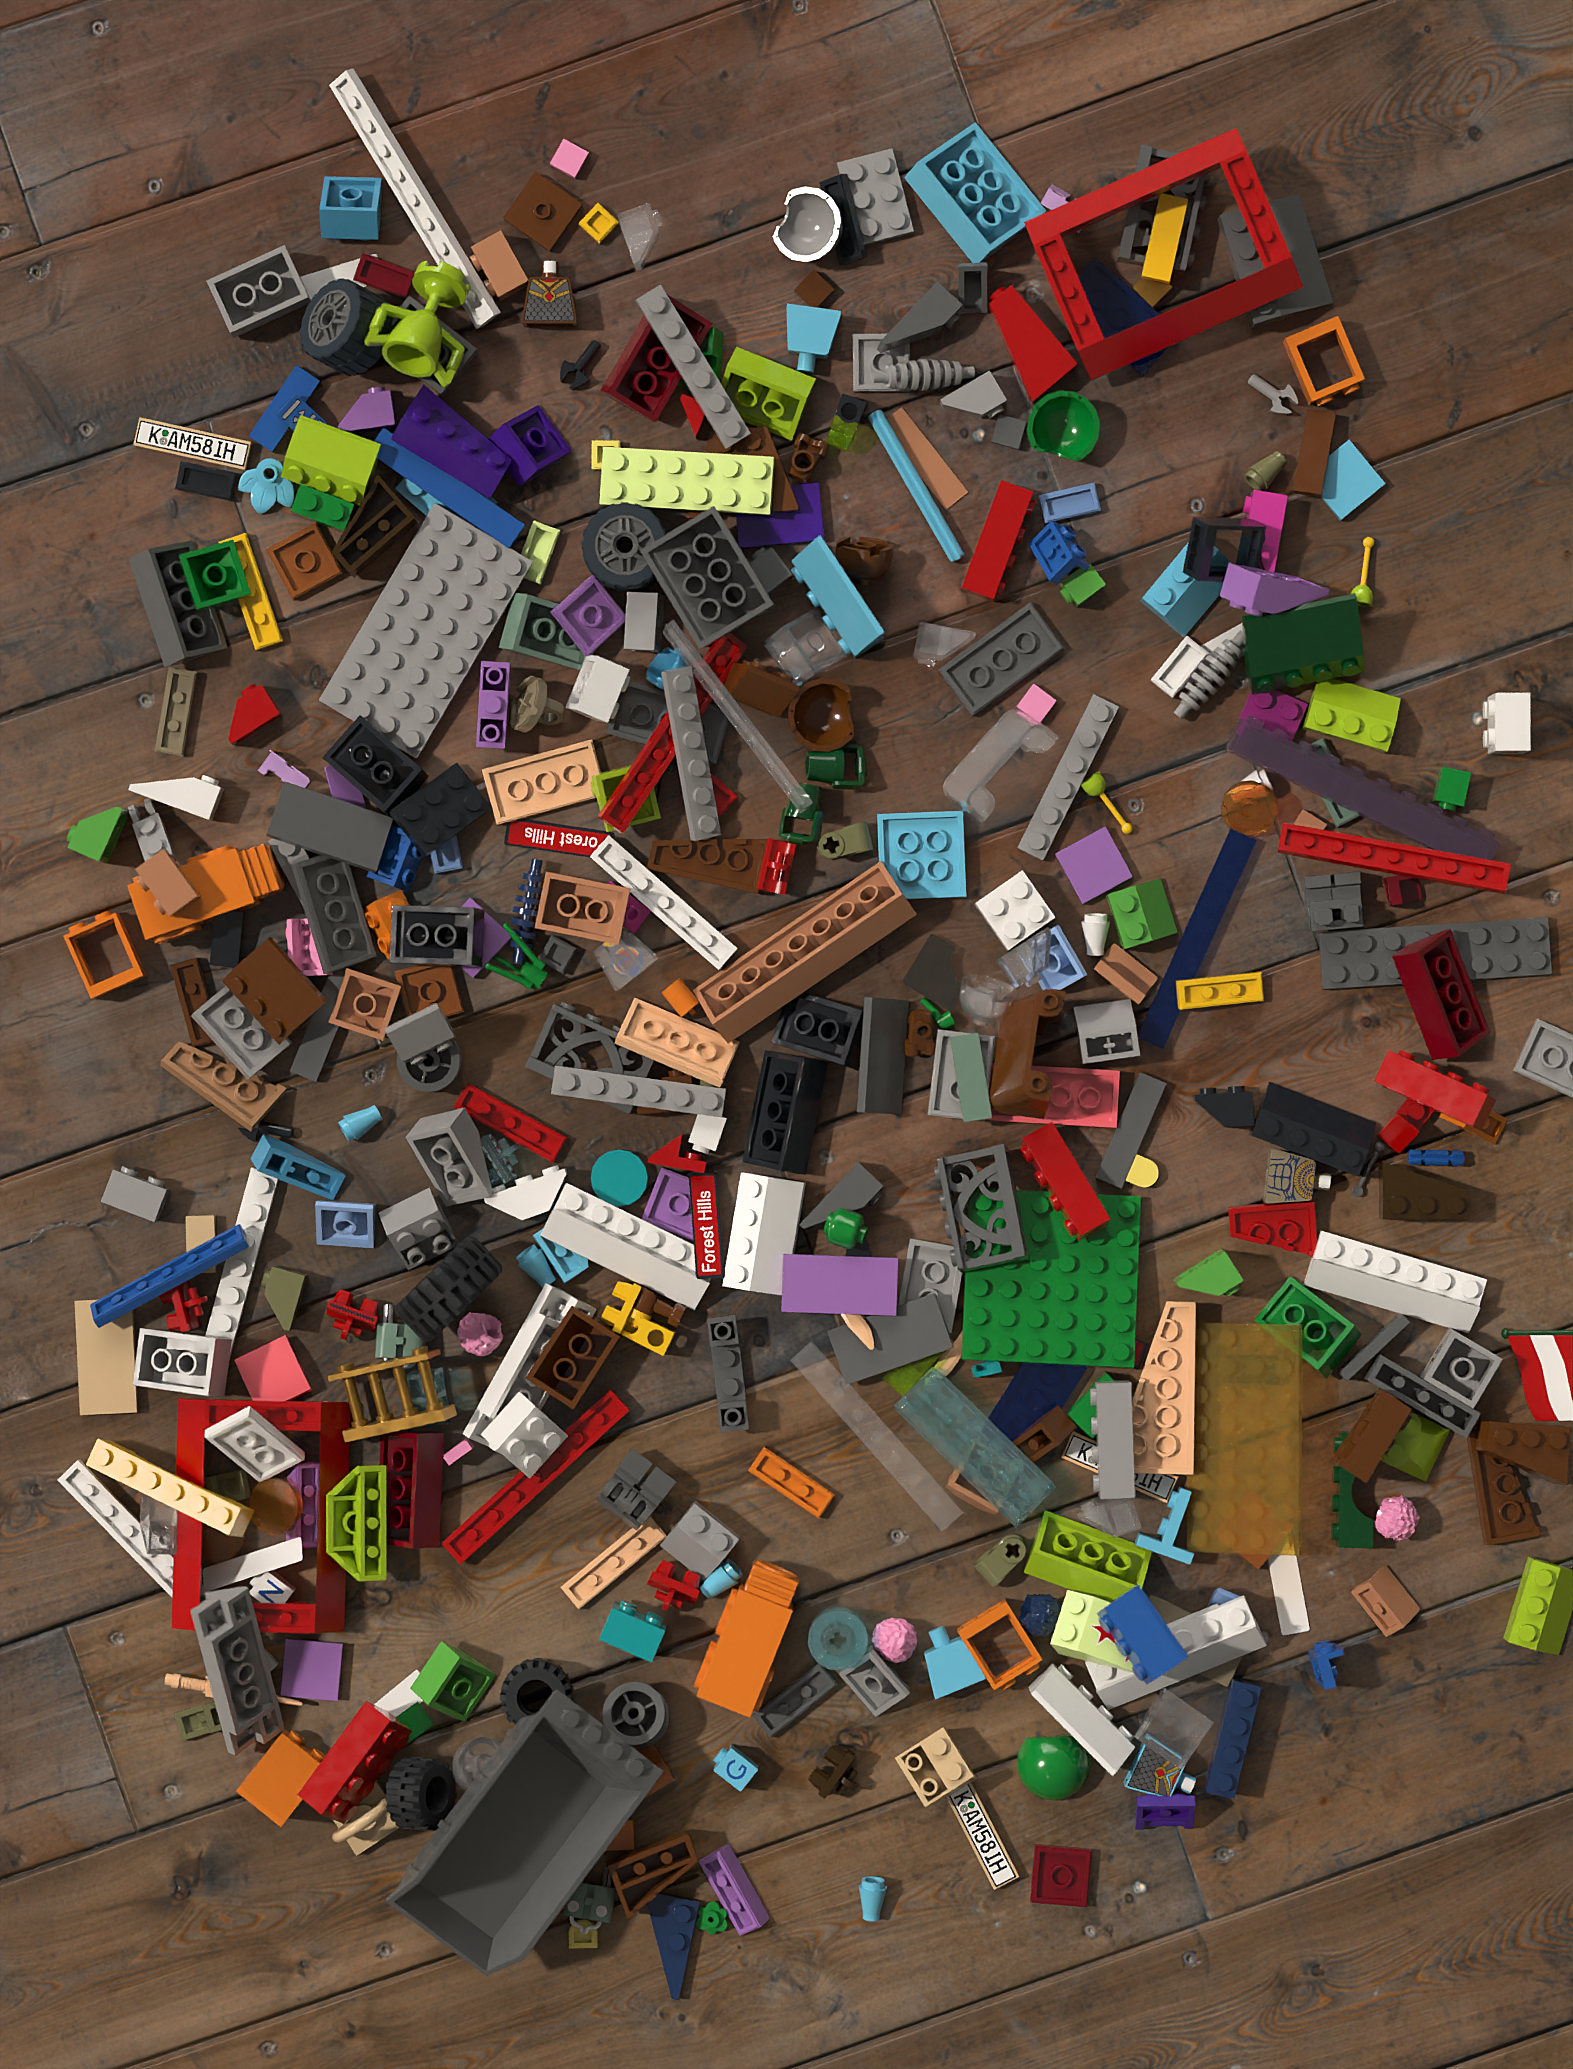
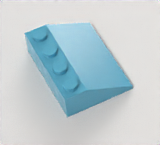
[904,122,1046,263]
[790,536,884,658]

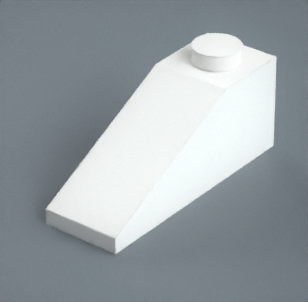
[128,775,224,821]

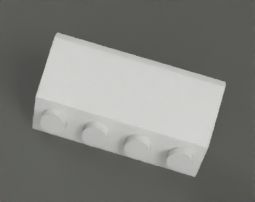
[723,1173,806,1295]
[1028,1662,1135,1776]

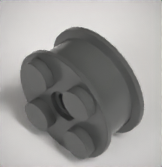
[397,1040,462,1092]
[603,1682,670,1749]

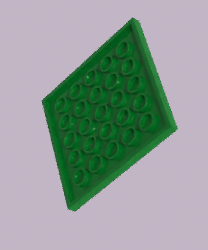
[961,1188,1141,1369]

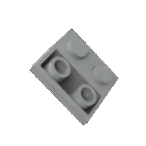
[1073,999,1140,1064]
[378,1188,459,1270]

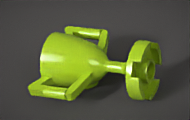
[365,261,471,388]

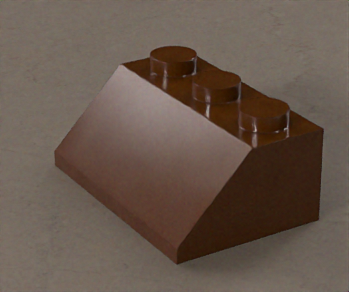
[222,937,328,1045]
[525,1306,622,1409]

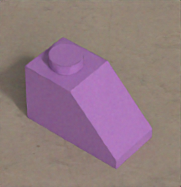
[338,387,397,434]

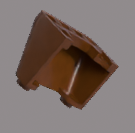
[989,989,1066,1119]

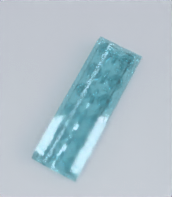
[893,1367,1056,1528]

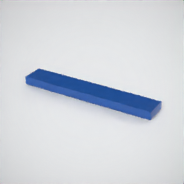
[374,428,525,548]
[90,1224,249,1328]

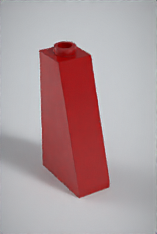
[988,285,1078,404]

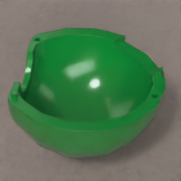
[1027,390,1100,462]
[1016,1733,1090,1801]

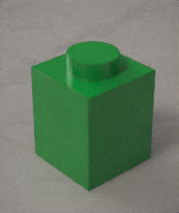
[1432,767,1471,812]

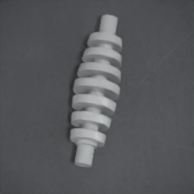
[871,359,975,391]
[1173,630,1243,720]

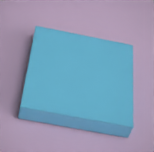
[1321,440,1385,521]

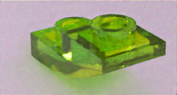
[882,1351,944,1397]

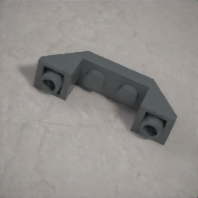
[707,1315,749,1433]

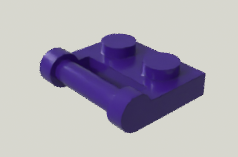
[1135,1794,1195,1830]

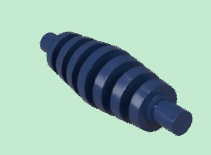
[510,858,545,964]

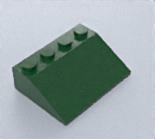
[1242,594,1364,695]

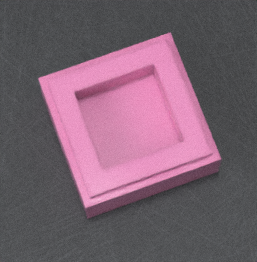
[550,139,589,179]
[1017,684,1057,724]
[443,1438,474,1465]

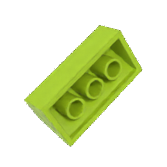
[1024,1510,1152,1603]

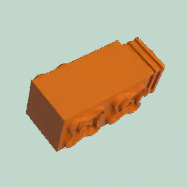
[127,843,285,944]
[694,1560,799,1718]

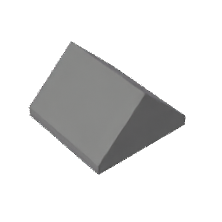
[838,1645,910,1717]

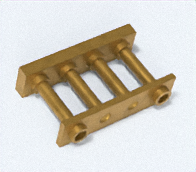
[328,1346,457,1442]

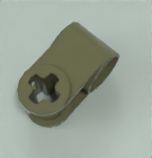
[817,821,874,859]
[973,1534,1026,1587]

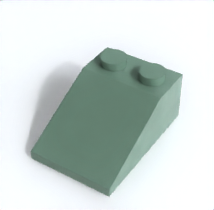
[499,593,593,671]

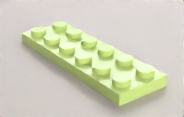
[599,447,775,515]

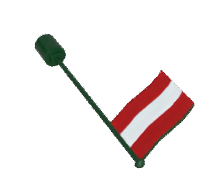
[1501,1328,1573,1421]

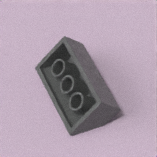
[129,540,228,667]

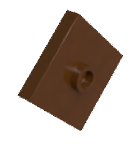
[503,171,583,252]

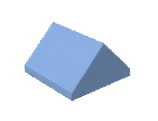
[1019,925,1087,990]
[315,1200,377,1248]

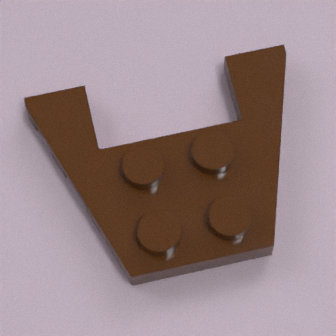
[688,427,800,520]

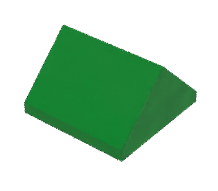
[179,540,251,610]

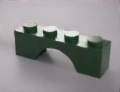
[1331,1431,1374,1549]

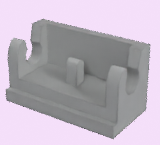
[624,592,665,653]

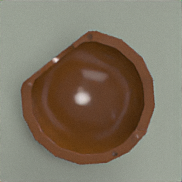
[788,678,854,752]

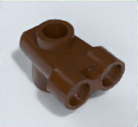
[788,433,830,483]
[904,1009,937,1056]

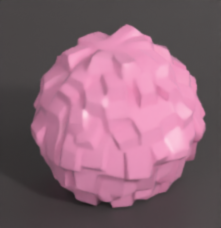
[457,1312,503,1356]
[1374,1495,1420,1541]
[872,1617,917,1664]

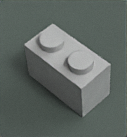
[101,1166,170,1222]

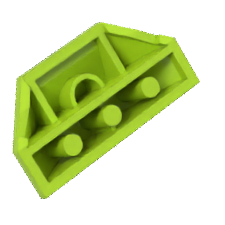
[326,1465,386,1582]

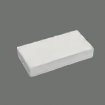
[1150,636,1209,698]

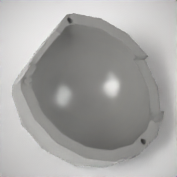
[773,187,843,262]

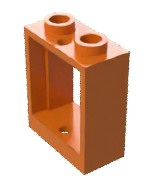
[1283,316,1365,407]
[63,910,147,999]
[957,1599,1043,1691]

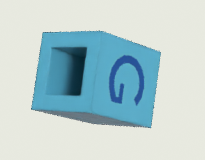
[713,1744,759,1792]

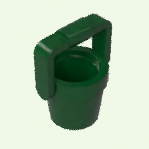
[805,744,867,790]
[779,783,824,845]

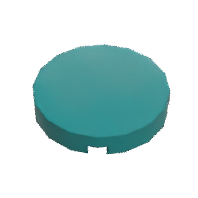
[591,1149,648,1207]

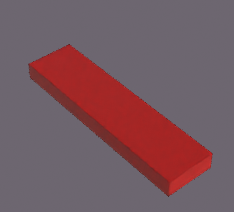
[453,1083,567,1163]

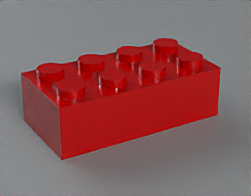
[297,1701,412,1824]

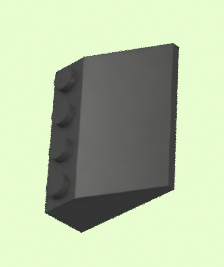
[1217,194,1333,329]
[640,506,775,650]

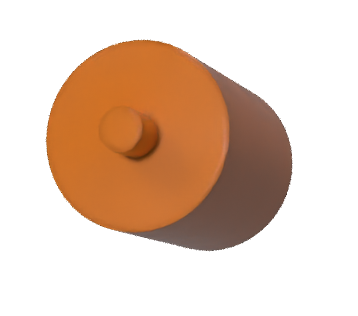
[661,978,700,1017]

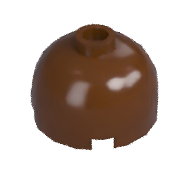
[836,537,894,585]

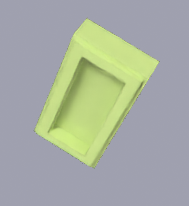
[521,520,561,585]

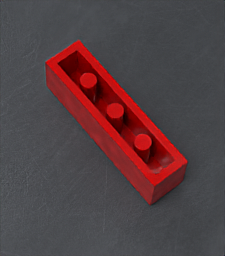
[961,480,1036,602]
[1374,1050,1496,1131]
[1020,1122,1110,1242]

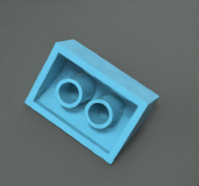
[1140,543,1231,637]

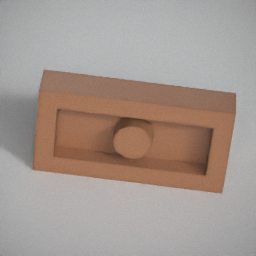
[1092,944,1157,1005]
[1351,1565,1420,1637]

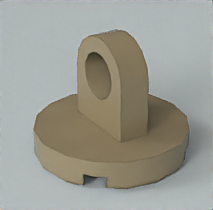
[509,676,564,733]

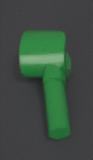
[920,997,955,1030]

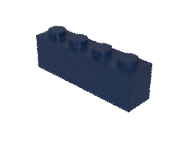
[1204,1677,1262,1799]

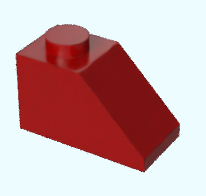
[228,684,283,746]

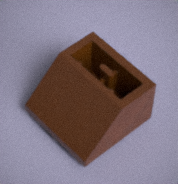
[720,660,800,717]

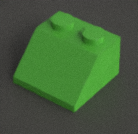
[67,807,130,864]
[1106,878,1178,950]
[1172,1249,1244,1297]
[410,1641,496,1722]

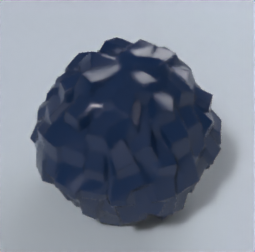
[1019,1594,1062,1638]

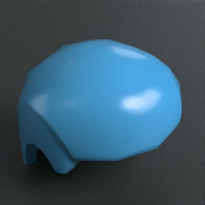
[646,647,690,690]

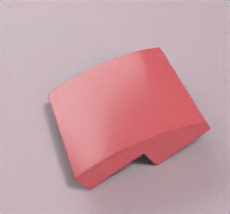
[235,1335,312,1401]

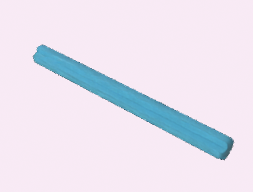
[868,410,964,562]

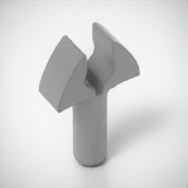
[1248,374,1298,415]

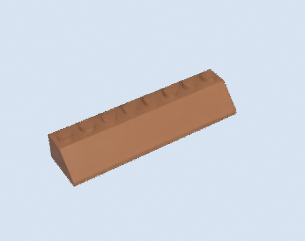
[693,861,917,1044]

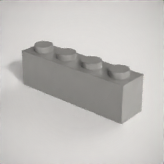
[1090,1380,1135,1499]

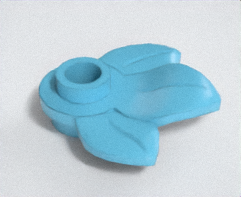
[238,458,294,514]

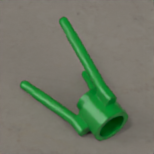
[485,923,548,991]

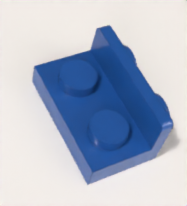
[1029,521,1090,585]
[367,825,423,892]
[1308,1640,1345,1690]

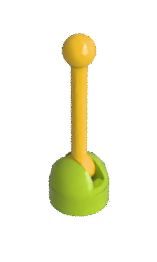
[1351,537,1374,607]
[1081,771,1133,834]

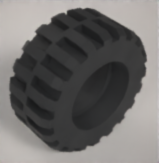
[395,1236,503,1342]

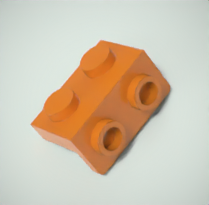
[363,890,410,960]

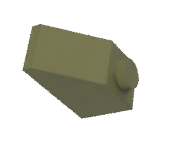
[262,1266,308,1331]

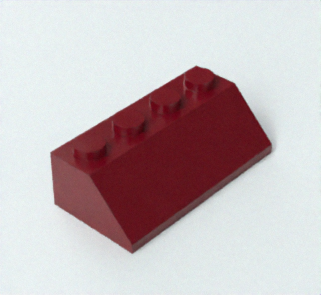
[600,295,713,422]
[1392,929,1490,1060]
[379,1429,444,1549]

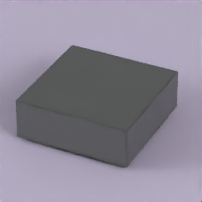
[991,414,1026,450]
[539,935,577,974]

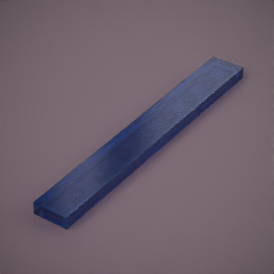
[1137,828,1257,1049]

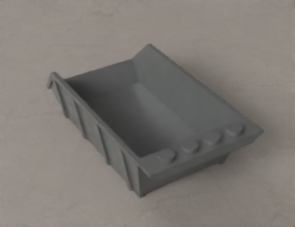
[386,1689,664,1976]

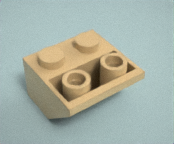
[895,1727,977,1808]

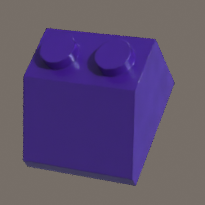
[488,405,572,487]

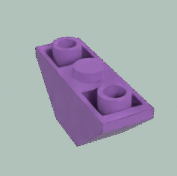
[476,661,510,749]

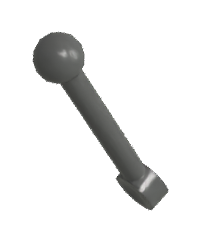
[1352,1142,1385,1197]

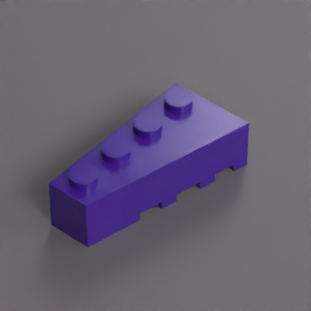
[390,384,512,499]

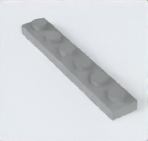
[635,285,751,449]
[661,666,721,841]
[1017,694,1119,861]
[551,1066,726,1117]

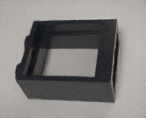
[1183,517,1266,582]

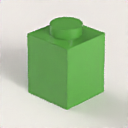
[1059,562,1106,607]

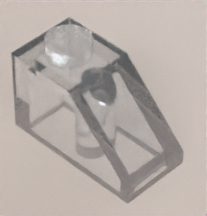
[617,203,662,273]
[913,622,976,667]
[996,927,1051,989]

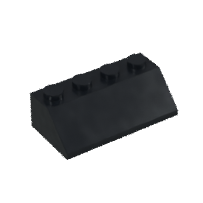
[742,1050,828,1175]
[1248,1082,1376,1177]

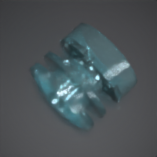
[808,1605,868,1671]

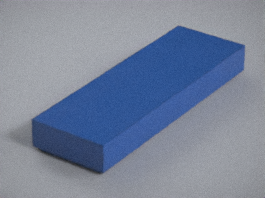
[249,365,321,453]

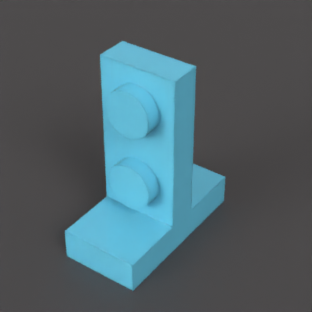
[1135,1486,1194,1565]

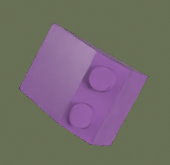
[1220,563,1330,616]

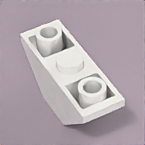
[484,1165,568,1220]

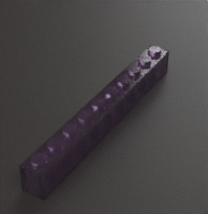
[1225,716,1500,860]

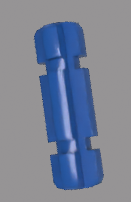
[1408,1149,1465,1166]

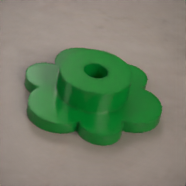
[696,1901,728,1935]

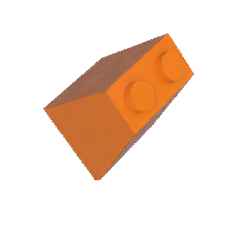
[236,1729,325,1827]

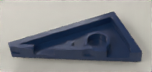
[647,1892,700,2000]

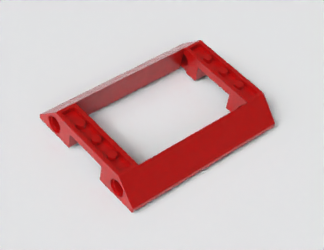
[1024,128,1304,381]
[171,1398,351,1633]

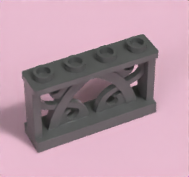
[1117,144,1212,275]
[525,1002,654,1114]
[934,1144,1029,1273]

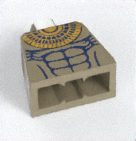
[1263,1148,1331,1203]

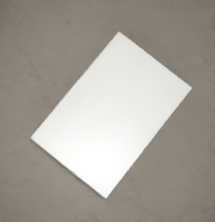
[205,1406,305,1483]

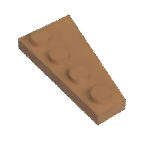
[160,1041,287,1132]

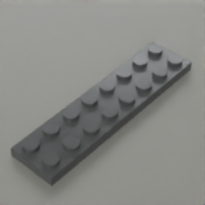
[1318,917,1552,989]

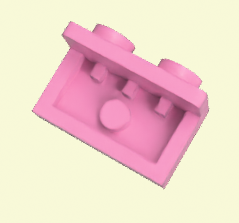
[285,919,333,976]

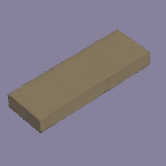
[155,667,198,757]

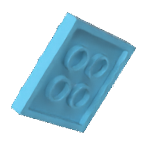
[877,811,966,899]

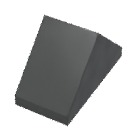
[957,262,987,314]

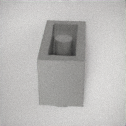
[940,371,1007,419]

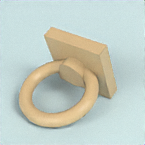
[332,1780,400,1856]

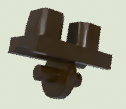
[808,1744,859,1799]

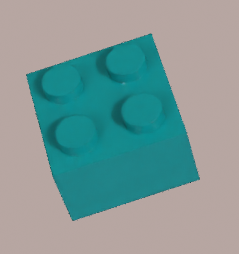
[599,1600,667,1663]

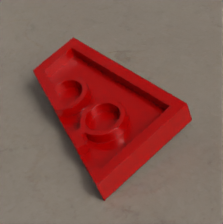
[1228,1200,1317,1257]

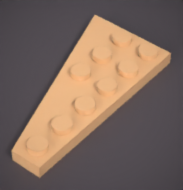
[1132,1301,1196,1474]

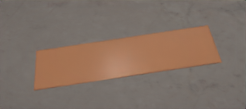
[887,407,968,509]

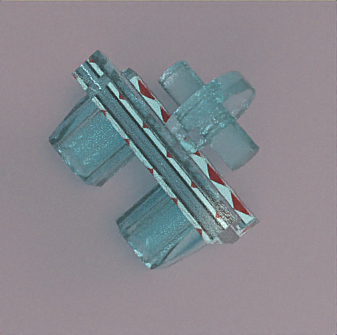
[480,1133,520,1187]

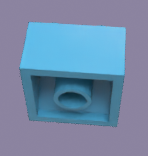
[319,176,382,241]

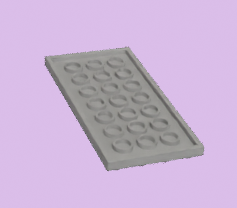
[319,503,534,759]

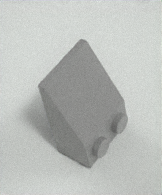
[406,1108,493,1207]

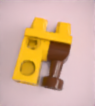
[601,1281,687,1356]

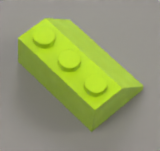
[721,347,816,441]
[281,415,381,506]
[1302,679,1401,753]
[1503,1556,1573,1655]

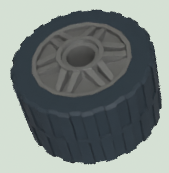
[300,278,393,376]
[582,502,666,592]

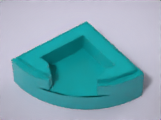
[971,1361,1002,1377]

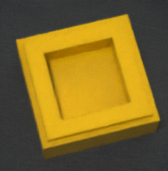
[578,203,619,244]

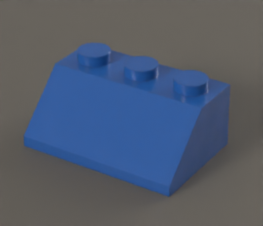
[1097,1585,1189,1685]

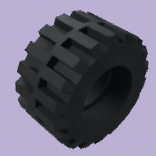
[500,1658,573,1725]
[385,1757,457,1831]

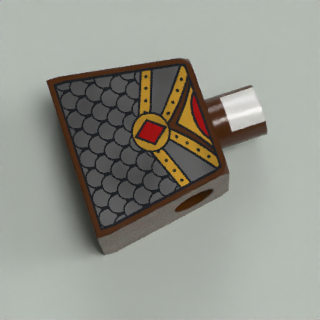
[522,261,578,327]

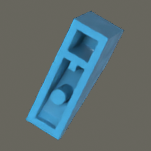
[250,1134,346,1200]

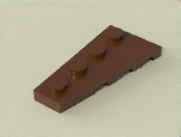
[647,838,771,894]
[1467,1430,1542,1545]

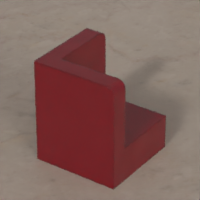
[1383,875,1422,906]

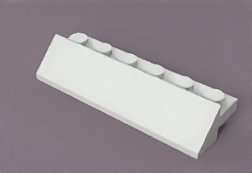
[540,1183,711,1310]
[1304,1231,1487,1333]
[463,1283,597,1453]
[1085,1595,1267,1710]

